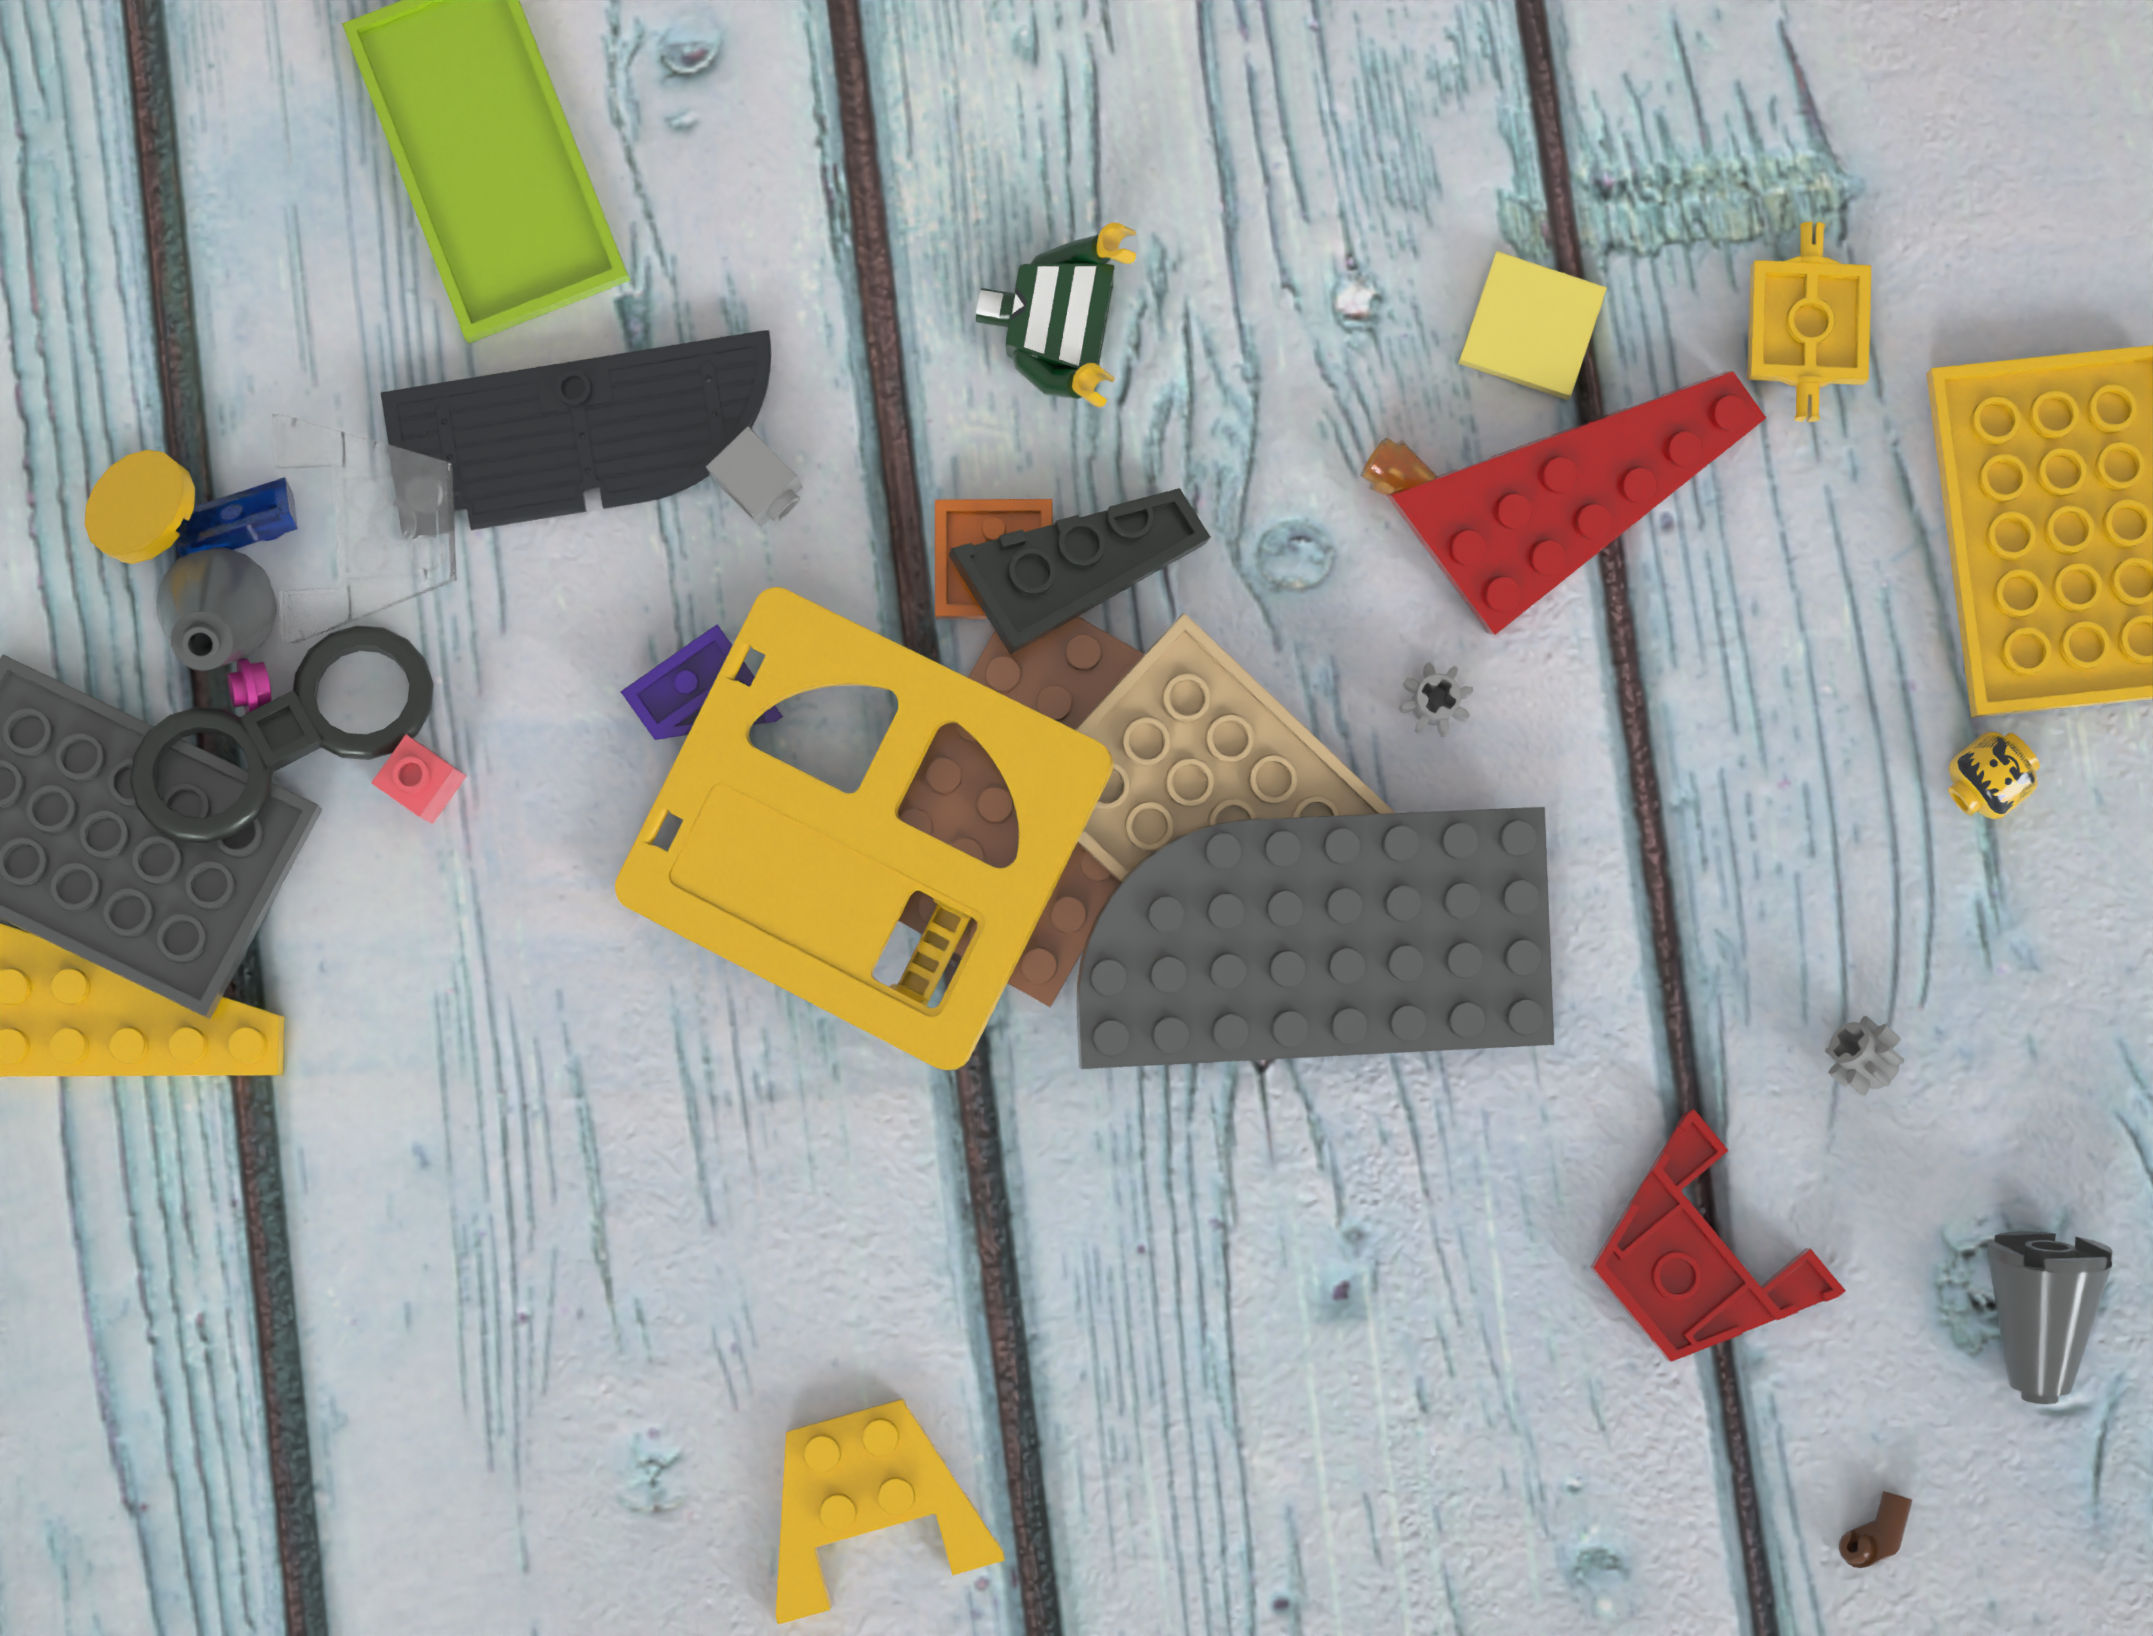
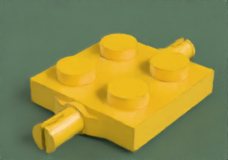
[1747,222,1872,422]

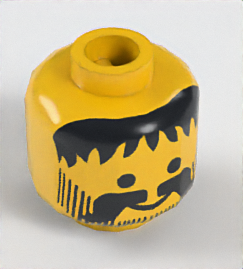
[1948,732,2040,819]

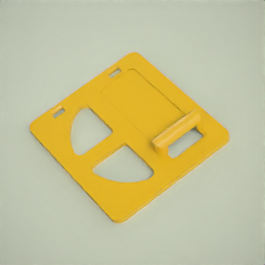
[615,587,1113,1071]

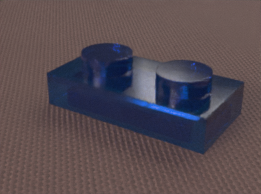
[176,477,298,557]

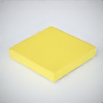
[1458,251,1607,400]

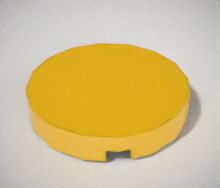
[84,450,195,564]

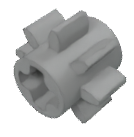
[1399,662,1474,737]
[1825,1016,1904,1095]

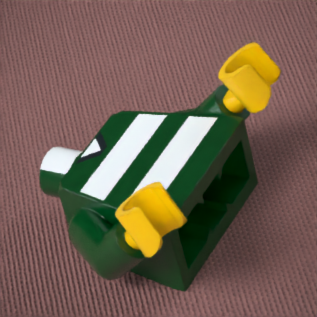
[976,222,1136,408]

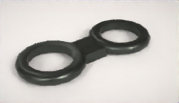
[130,625,434,844]

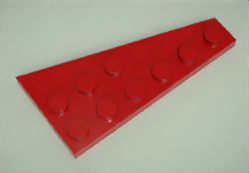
[1386,371,1766,635]

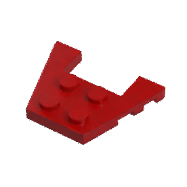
[1590,1109,1846,1362]

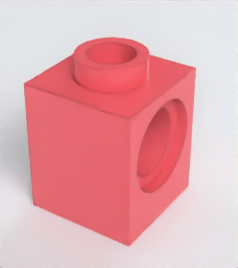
[371,735,467,824]

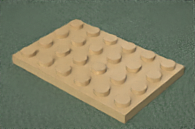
[1074,613,1395,882]

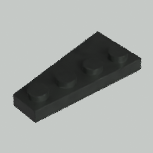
[948,488,1210,655]

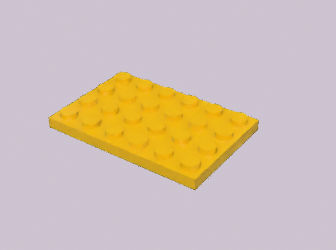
[1926,345,2153,718]

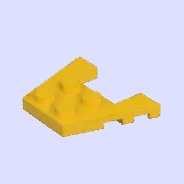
[775,1398,1005,1625]

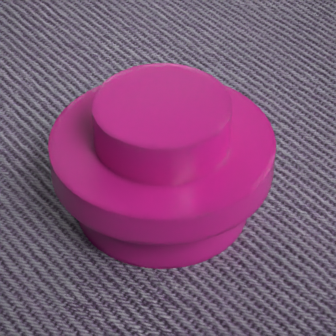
[227,658,272,714]

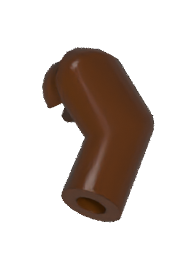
[1838,1491,1913,1568]

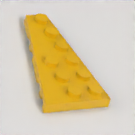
[0,923,284,1077]

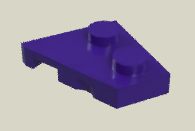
[620,624,783,740]

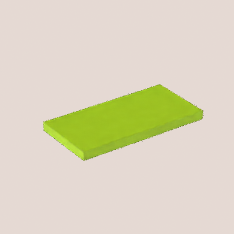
[342,0,631,344]

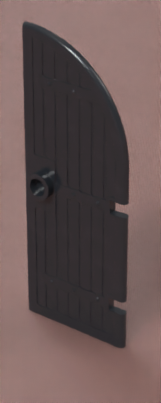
[380,330,771,541]

